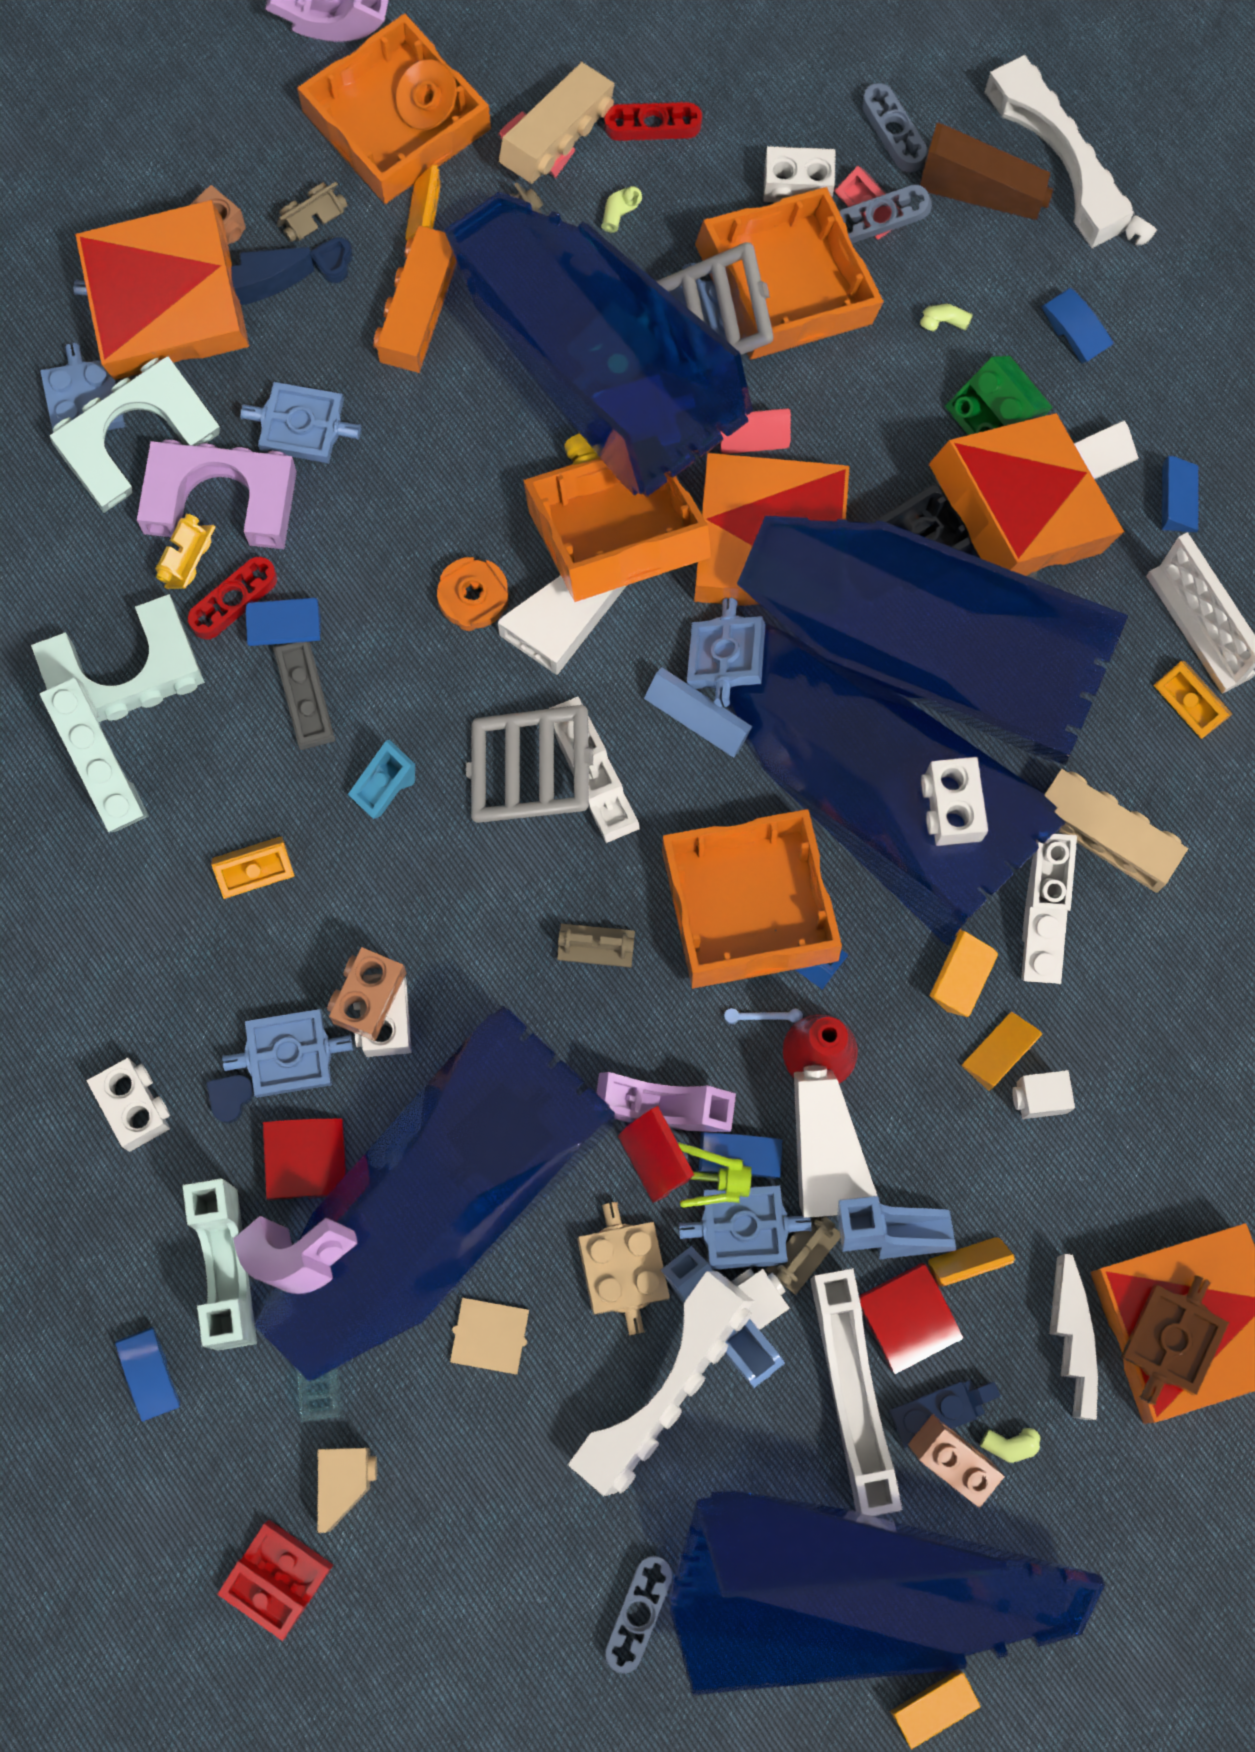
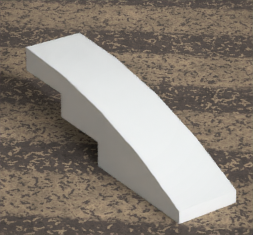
[549,697,640,843]
[1049,1254,1098,1420]

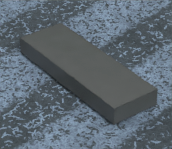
[273,642,336,750]

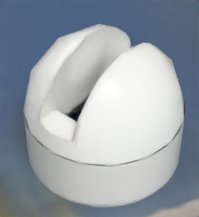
[1126,215,1157,245]

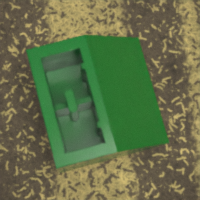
[945,356,1053,435]

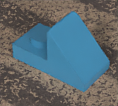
[348,740,416,819]

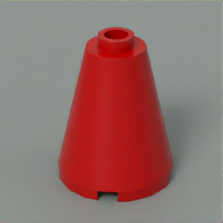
[783,1014,858,1083]

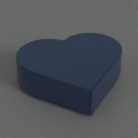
[311,237,353,283]
[207,1075,254,1123]

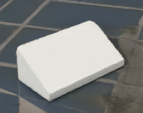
[1074,421,1138,479]

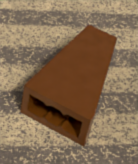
[920,123,1053,220]

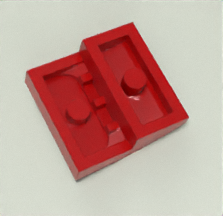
[618,1106,694,1203]
[263,1119,348,1201]
[859,1263,963,1374]
[217,1520,334,1641]

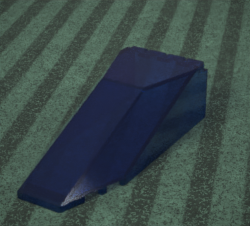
[444,191,753,497]
[737,516,1129,766]
[729,623,1066,946]
[254,1006,615,1382]
[669,1490,1105,1696]

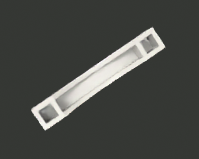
[985,55,1134,248]
[810,1269,902,1518]
[568,1271,754,1496]

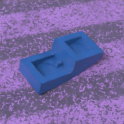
[1041,288,1114,364]
[698,1133,783,1179]
[115,1327,180,1422]

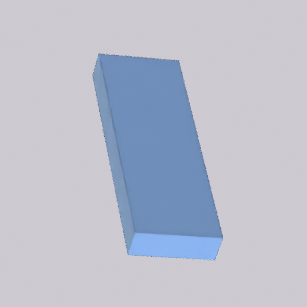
[644,667,752,758]

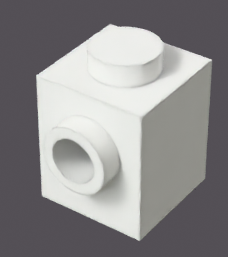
[1013,1070,1075,1119]
[731,1268,790,1330]

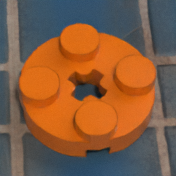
[437,557,508,631]

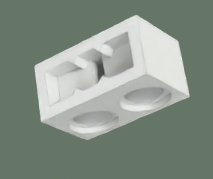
[764,146,835,203]
[921,757,988,846]
[353,974,412,1057]
[87,1058,170,1152]

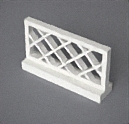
[1146,532,1255,694]

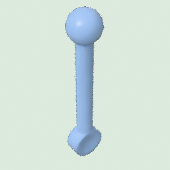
[724,1008,803,1024]

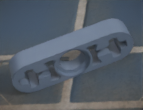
[862,83,927,173]
[839,185,932,243]
[605,1556,672,1673]

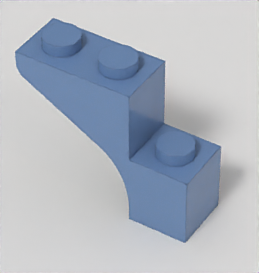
[837,1196,956,1259]
[661,1246,785,1388]

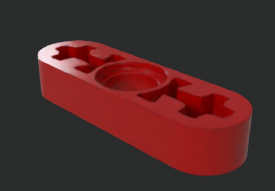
[604,102,702,141]
[188,557,277,640]

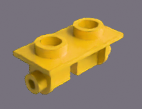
[155,514,215,589]

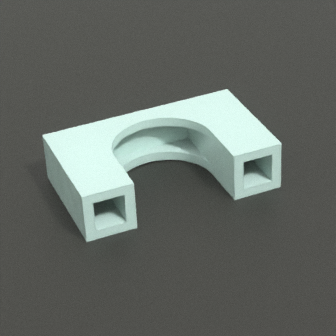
[50,356,220,513]
[31,594,205,722]
[40,677,149,832]
[183,1179,257,1351]

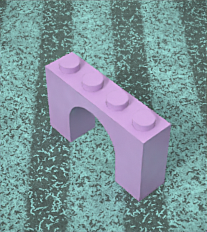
[137,440,297,549]

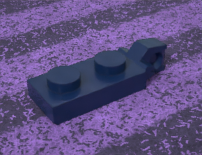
[888,1380,1001,1448]

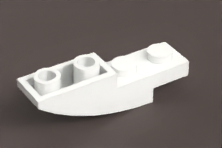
[1021,832,1077,984]

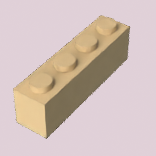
[499,62,615,184]
[1032,769,1189,893]

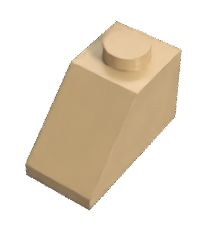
[318,1448,377,1533]

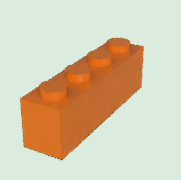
[373,225,460,373]

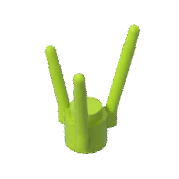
[678,1143,751,1208]

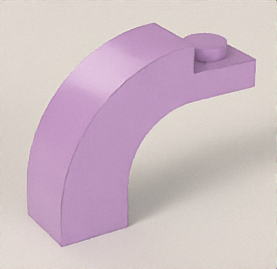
[265,0,388,42]
[594,1072,736,1132]
[234,1216,357,1294]

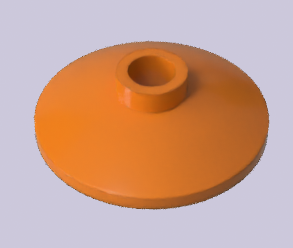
[396,59,457,130]

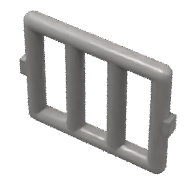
[651,242,774,381]
[466,705,593,823]

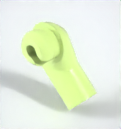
[601,186,642,232]
[920,303,973,331]
[979,1428,1041,1463]

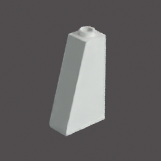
[498,576,627,675]
[794,1065,877,1217]

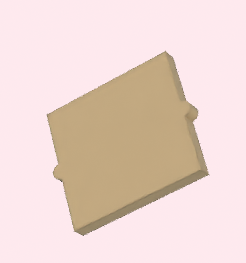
[450,1298,529,1375]

